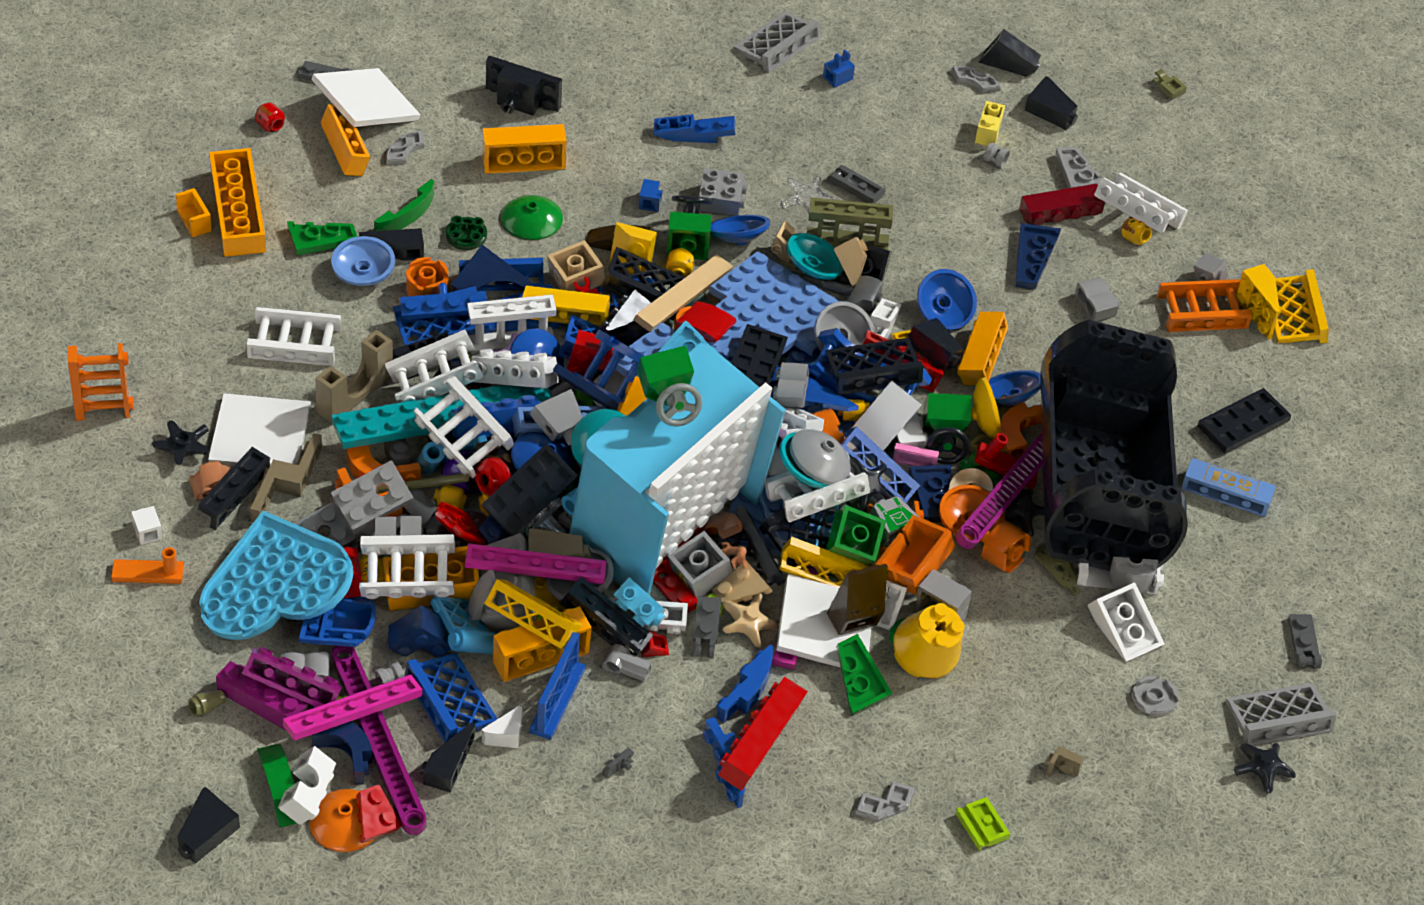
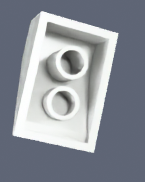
[1087,582,1164,662]

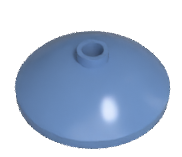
[331,236,395,286]

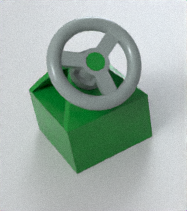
[637,345,702,427]

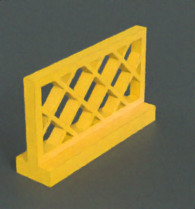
[1275,269,1329,343]

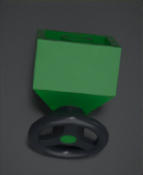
[667,195,713,261]
[923,393,972,464]

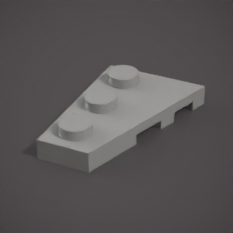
[1056,146,1101,188]

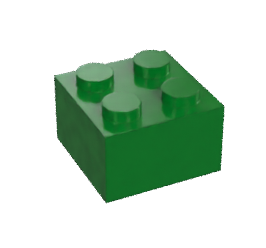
[826,505,886,566]

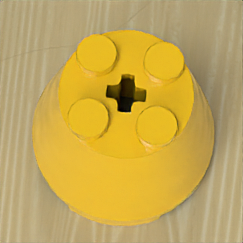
[893,603,965,679]

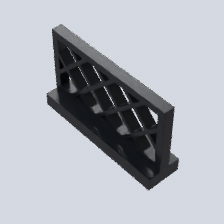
[601,247,687,321]
[825,337,924,395]
[759,488,848,568]
[708,505,785,604]

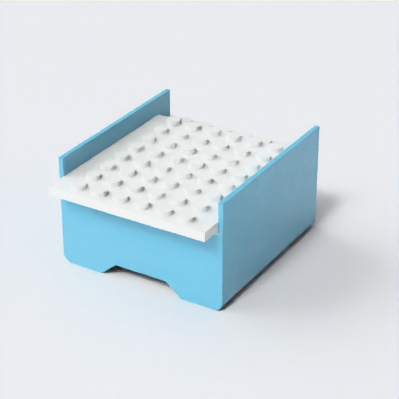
[569,343,786,595]

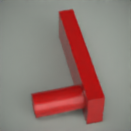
[974,433,1038,489]

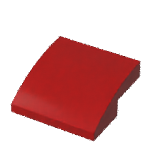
[676,301,736,343]

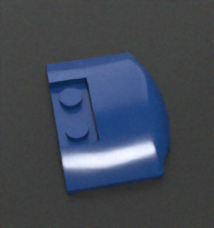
[299,596,376,647]

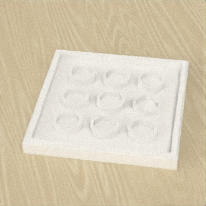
[311,68,420,127]
[208,393,311,467]
[776,574,872,668]

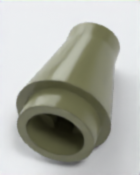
[188,690,226,717]

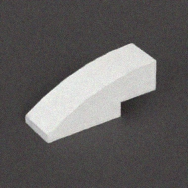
[870,298,902,339]

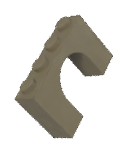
[315,330,393,423]

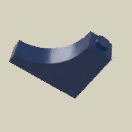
[451,244,533,292]

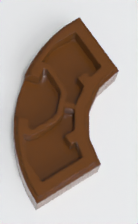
[703,512,742,539]

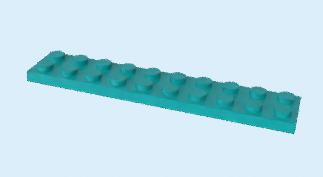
[331,385,553,449]

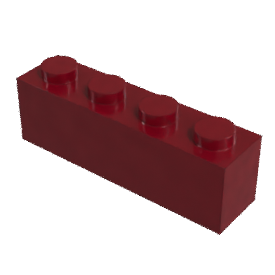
[1019,183,1105,225]

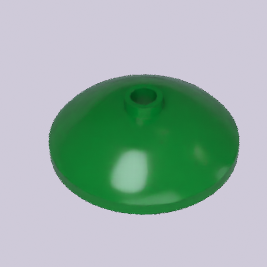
[501,195,563,240]

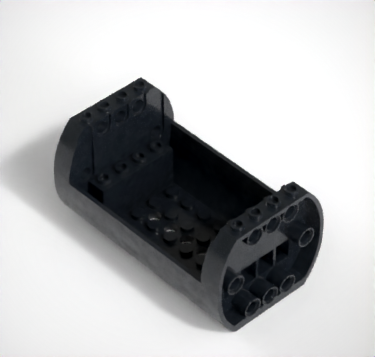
[1040,319,1188,571]

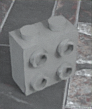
[699,168,747,216]

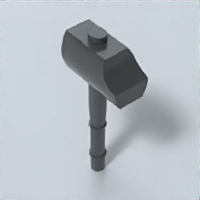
[791,271,883,313]
[350,489,437,552]

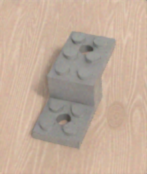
[294,460,414,548]

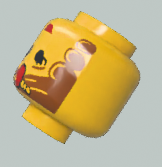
[1121,217,1152,245]

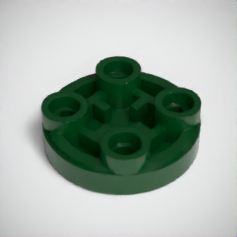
[446,215,487,250]

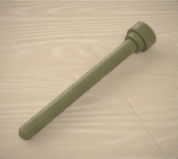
[376,473,470,494]

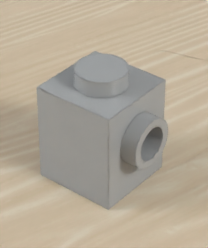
[1193,253,1228,281]

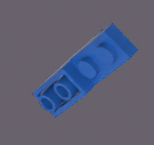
[654,114,736,143]
[717,645,773,723]
[703,717,745,808]

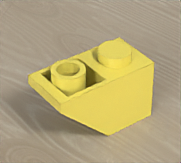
[975,101,1005,146]

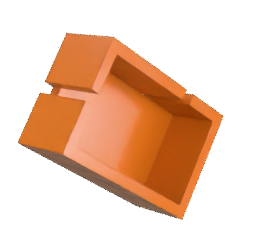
[876,515,955,596]

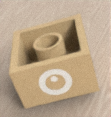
[547,240,605,292]

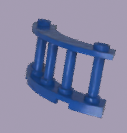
[807,328,932,406]
[574,330,644,403]

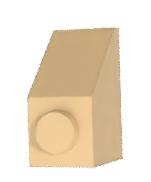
[833,237,868,286]

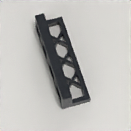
[198,447,270,530]
[559,577,653,656]

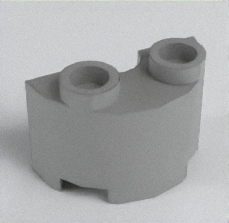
[1109,557,1158,593]

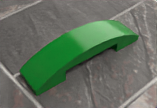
[374,179,434,231]
[257,743,297,828]

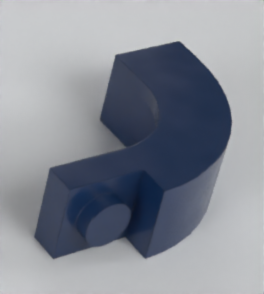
[312,721,372,785]

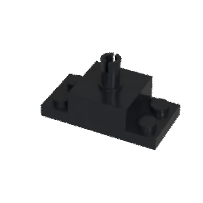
[486,55,562,116]

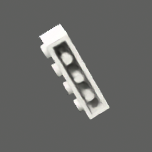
[472,349,558,388]
[593,598,688,634]

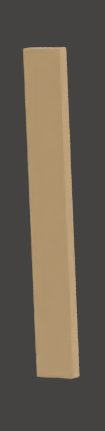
[633,254,733,332]

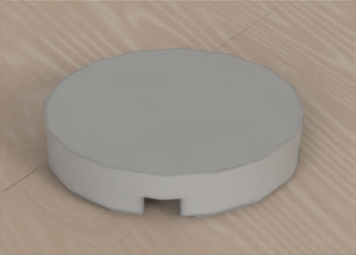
[1132,676,1179,717]

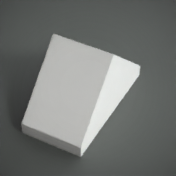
[482,705,523,748]

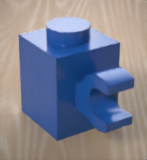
[823,49,855,88]

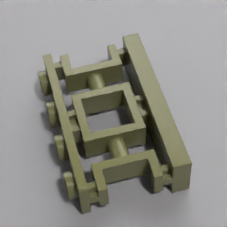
[806,198,893,250]

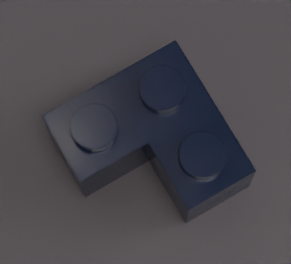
[388,605,451,657]

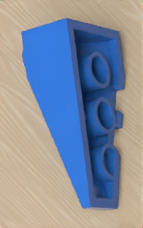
[770,371,859,411]

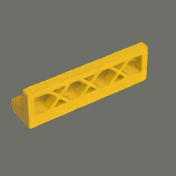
[778,537,869,587]
[484,579,582,649]

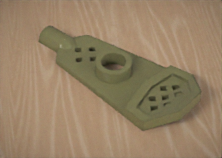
[1034,544,1080,596]

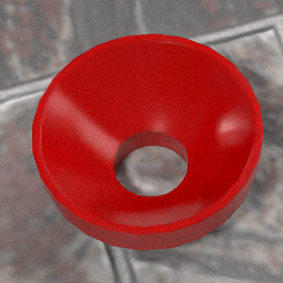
[475,457,511,497]

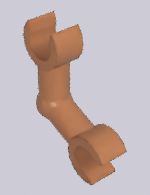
[721,542,748,571]

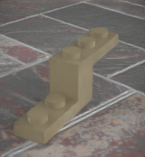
[248,433,323,522]

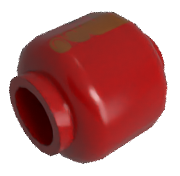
[255,102,285,132]

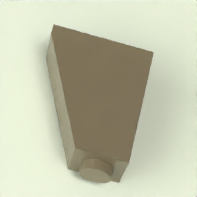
[529,528,591,578]

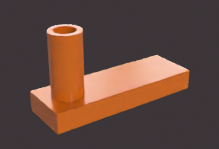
[111,547,184,584]

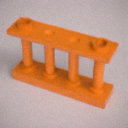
[1157,279,1252,332]
[68,343,134,421]

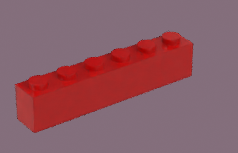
[718,676,808,791]

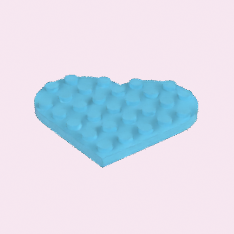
[199,510,353,640]

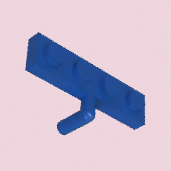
[400,282,487,320]

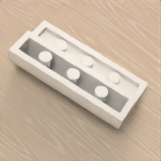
[776,401,824,440]

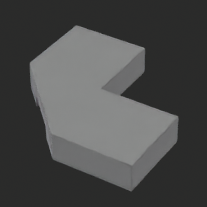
[855,781,915,822]

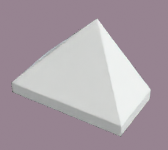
[876,581,907,630]

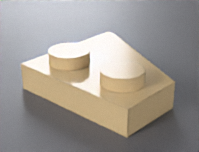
[712,562,773,604]

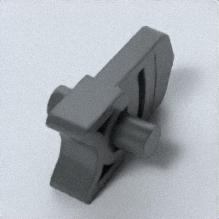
[604,747,634,777]

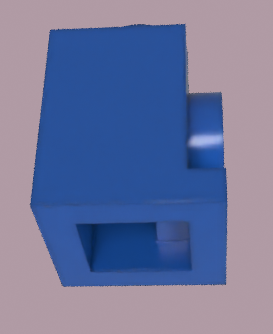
[638,179,663,212]

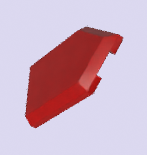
[435,501,487,546]

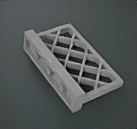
[734,12,820,73]
[1226,683,1336,746]

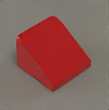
[641,631,669,657]

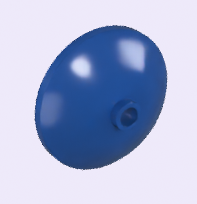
[710,215,770,246]
[917,269,977,331]
[509,328,564,390]
[989,370,1041,406]
[511,432,575,472]

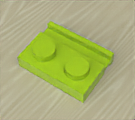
[955,797,1010,851]

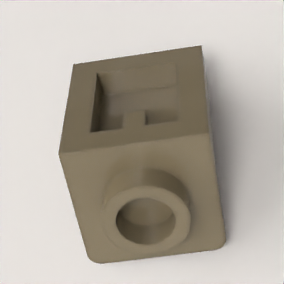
[1045,746,1084,776]

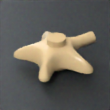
[723,593,778,648]

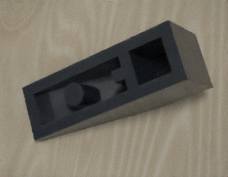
[421,723,476,793]

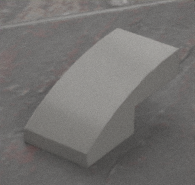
[468,570,496,620]

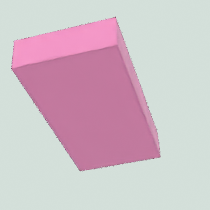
[893,443,939,466]

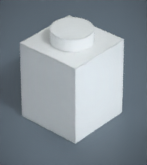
[132,506,163,545]

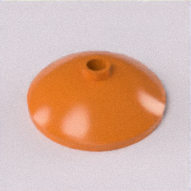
[939,485,1005,542]
[309,789,375,852]

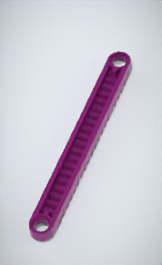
[955,432,1043,549]
[332,645,427,835]

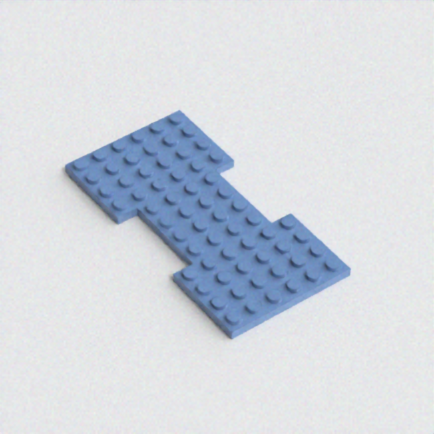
[615,251,840,377]

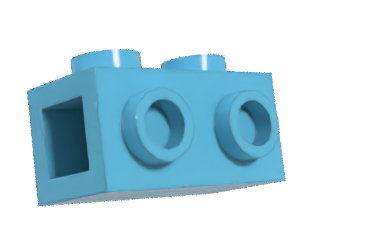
[613,577,666,628]

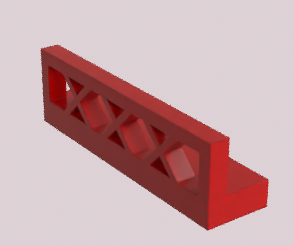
[861,329,943,393]

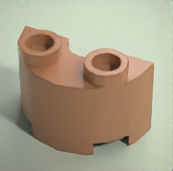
[189,461,231,500]

